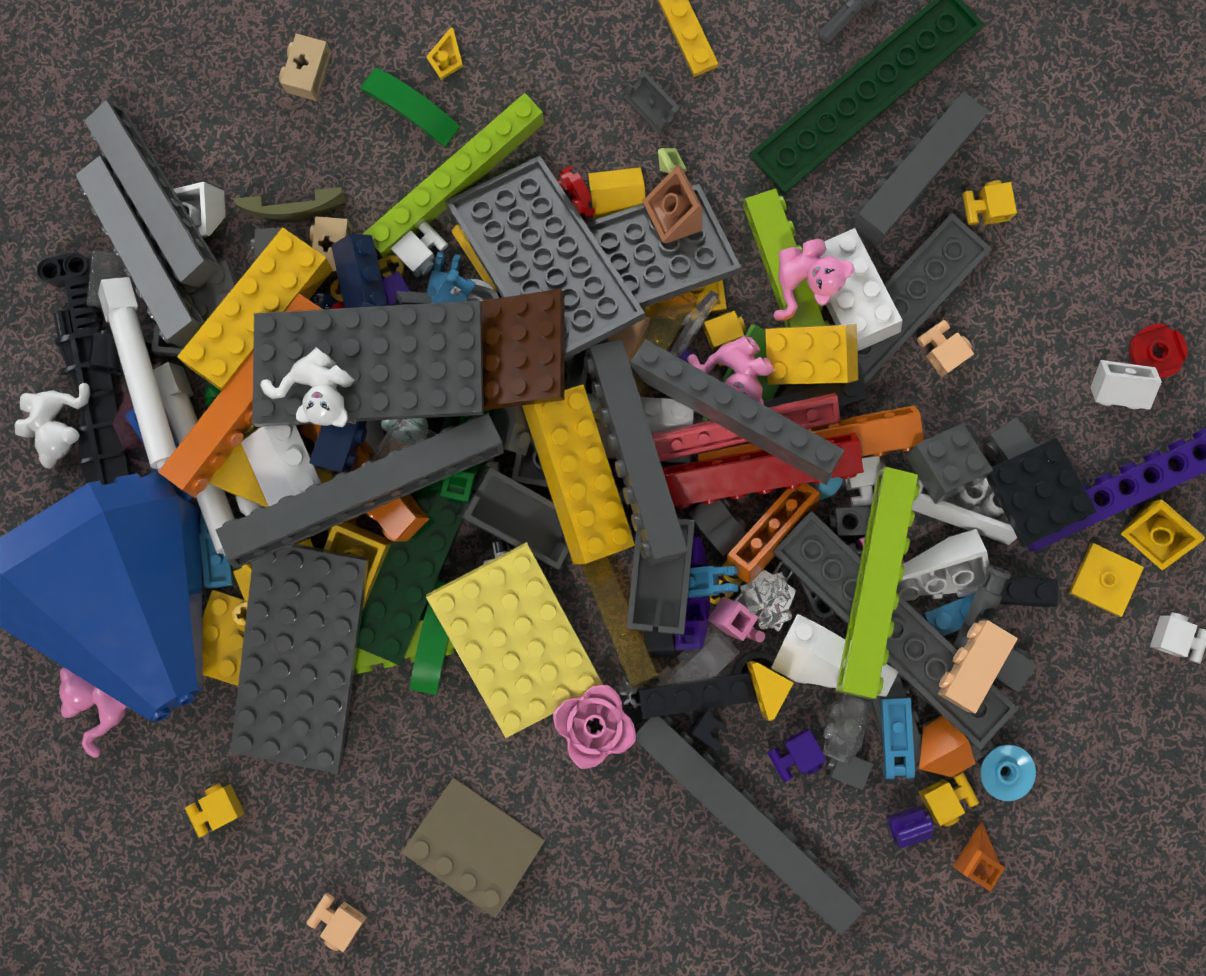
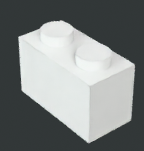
[1091,360,1162,409]

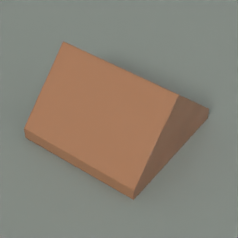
[643,165,702,243]

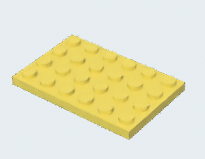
[426,542,603,738]

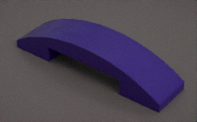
[675,537,710,650]

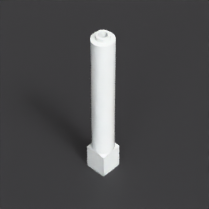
[98,277,176,471]
[153,362,235,556]

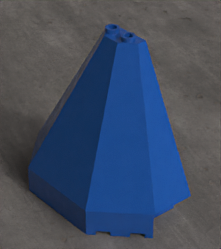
[0,469,203,722]

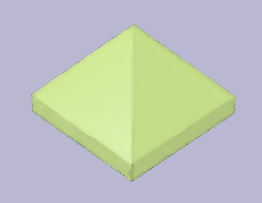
[658,148,687,173]

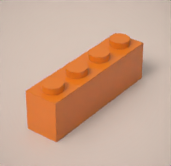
[727,483,820,584]

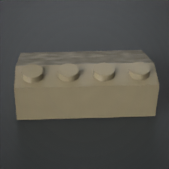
[402,777,545,918]

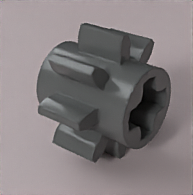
[616,671,650,708]

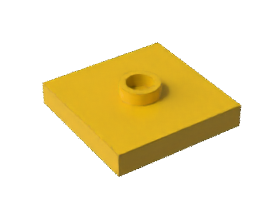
[1068,543,1144,617]

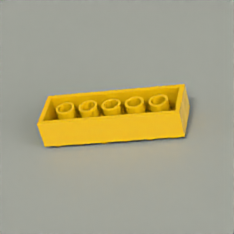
[177,227,333,391]
[522,385,635,564]

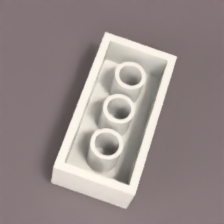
[820,228,902,351]

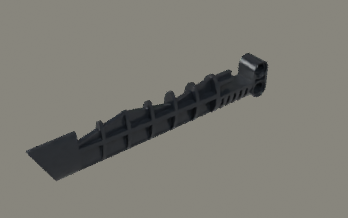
[37,253,131,485]

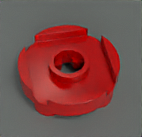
[557,165,595,220]
[1129,324,1188,379]

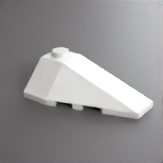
[174,182,226,237]
[896,529,990,601]
[771,614,898,697]

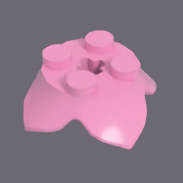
[553,685,636,769]

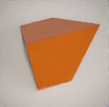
[919,716,976,777]
[953,821,1005,892]

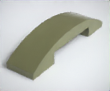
[234,187,347,222]

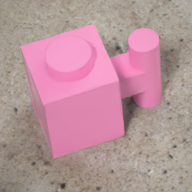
[707,597,765,642]

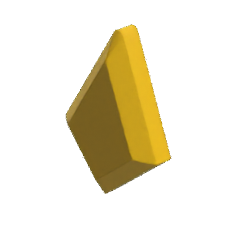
[426,28,463,80]

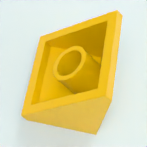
[588,167,645,220]
[1120,499,1205,571]
[747,661,794,721]

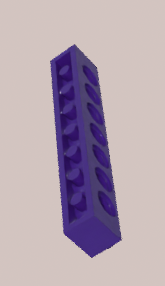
[1027,428,1206,552]

